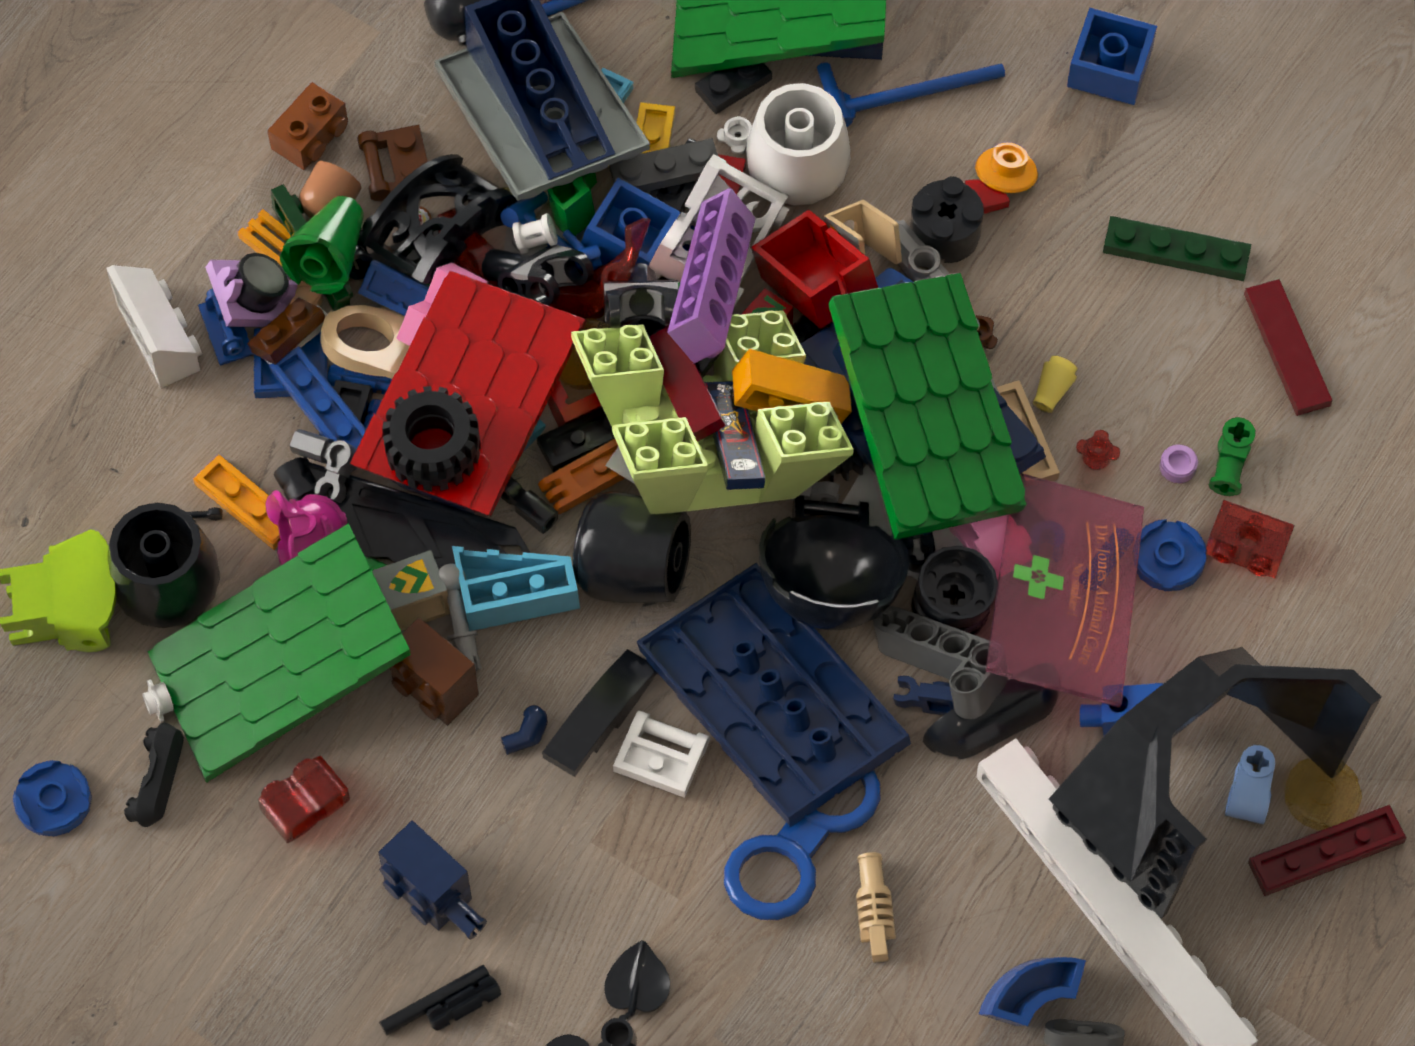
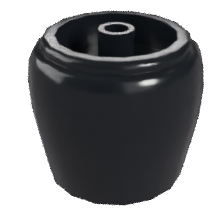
[573,491,691,603]
[107,502,220,628]

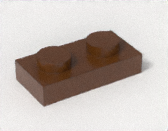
[247,297,325,365]

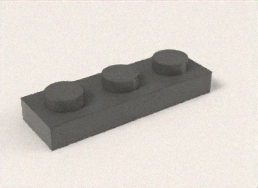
[609,138,720,192]

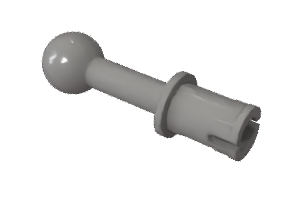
[439,564,482,671]

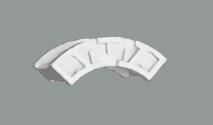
[649,154,789,307]

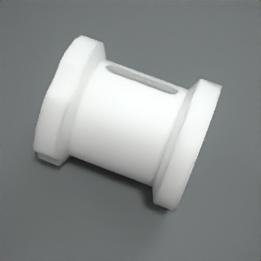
[512,214,558,254]

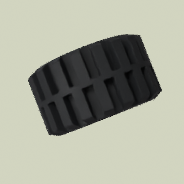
[382,386,481,492]

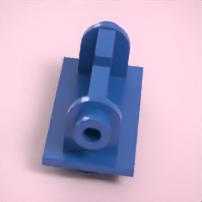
[198,288,254,366]

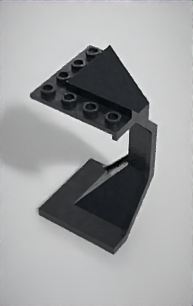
[1049,647,1382,919]

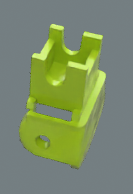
[0,529,117,652]

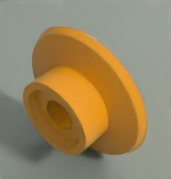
[975,143,1038,193]

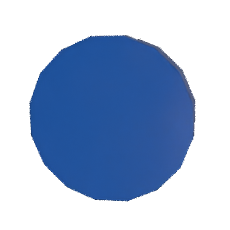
[1131,519,1207,591]
[13,760,92,836]

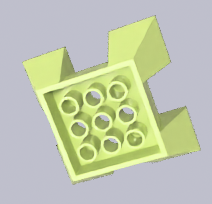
[571,310,854,514]

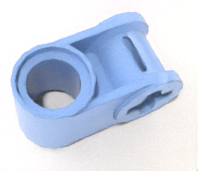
[1225,745,1275,824]

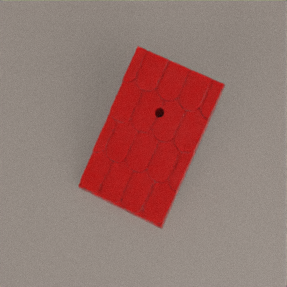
[350,271,587,517]

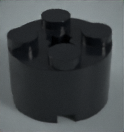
[910,176,984,263]

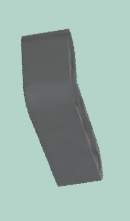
[873,606,1008,719]

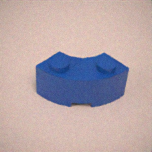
[978,957,1086,1026]

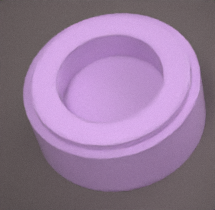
[1160,445,1198,483]

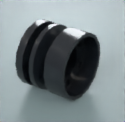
[911,546,998,635]

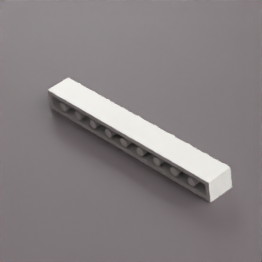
[976,738,1258,1046]

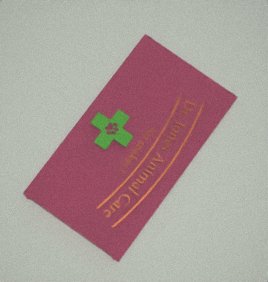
[985,473,1144,707]

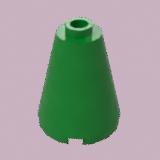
[280,196,364,294]

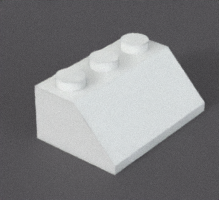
[106,265,202,388]

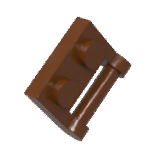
[357,124,428,201]

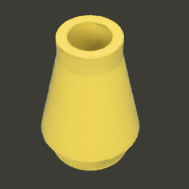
[1033,356,1077,413]

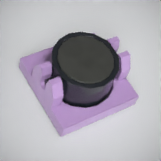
[205,253,298,327]

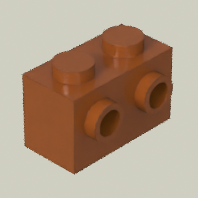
[267,82,348,170]

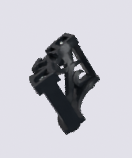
[359,154,517,284]

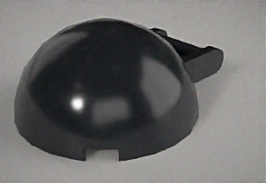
[759,495,910,630]

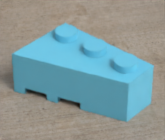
[452,546,580,631]

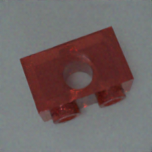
[1206,500,1295,578]

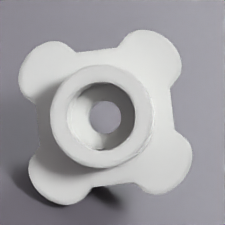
[717,116,752,154]
[143,679,174,722]

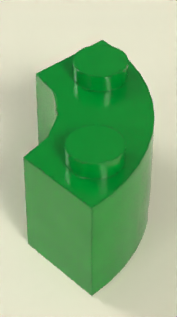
[547,173,597,236]

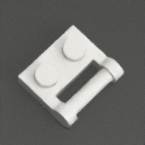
[613,710,710,798]

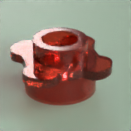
[1076,430,1120,470]

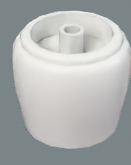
[746,83,851,206]

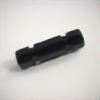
[426,976,501,1031]

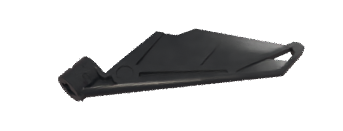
[274,457,530,569]

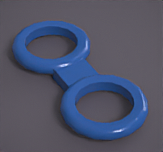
[724,770,880,920]

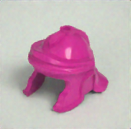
[266,490,347,566]

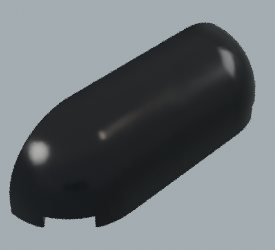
[923,664,1059,759]

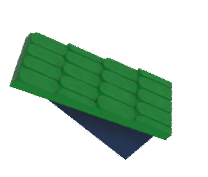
[671,0,886,78]
[828,273,1027,540]
[147,523,411,783]

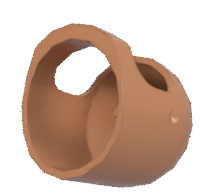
[299,161,362,219]

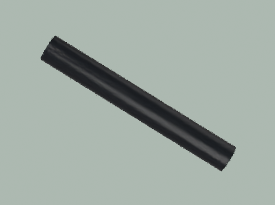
[379,965,490,1036]

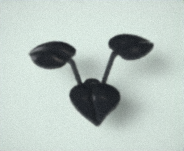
[546,940,671,1046]

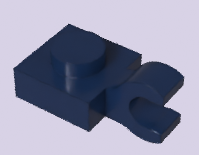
[893,675,954,715]

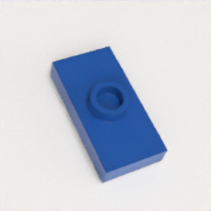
[358,260,430,316]

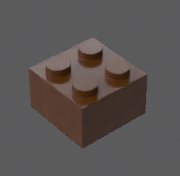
[389,617,479,726]

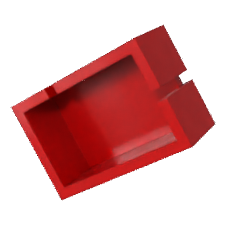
[751,209,878,329]

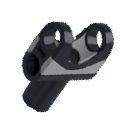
[482,245,594,306]
[604,263,679,328]

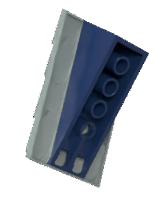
[434,0,650,201]

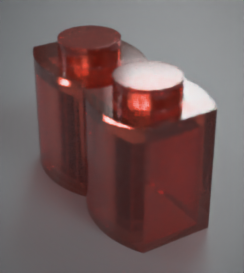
[258,755,350,843]

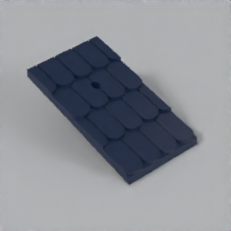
[637,563,911,827]

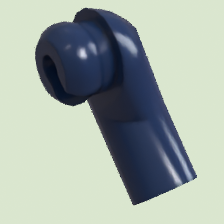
[501,705,548,755]

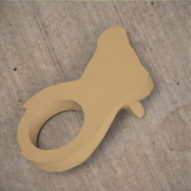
[320,305,410,379]

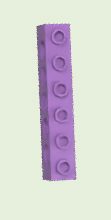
[667,187,756,363]

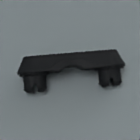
[124,722,184,827]

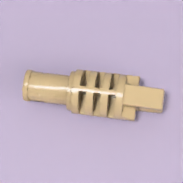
[856,852,896,963]

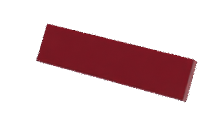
[1244,279,1333,416]
[649,326,726,442]
[1248,804,1407,897]

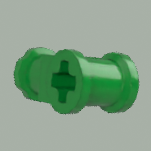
[1208,417,1256,496]

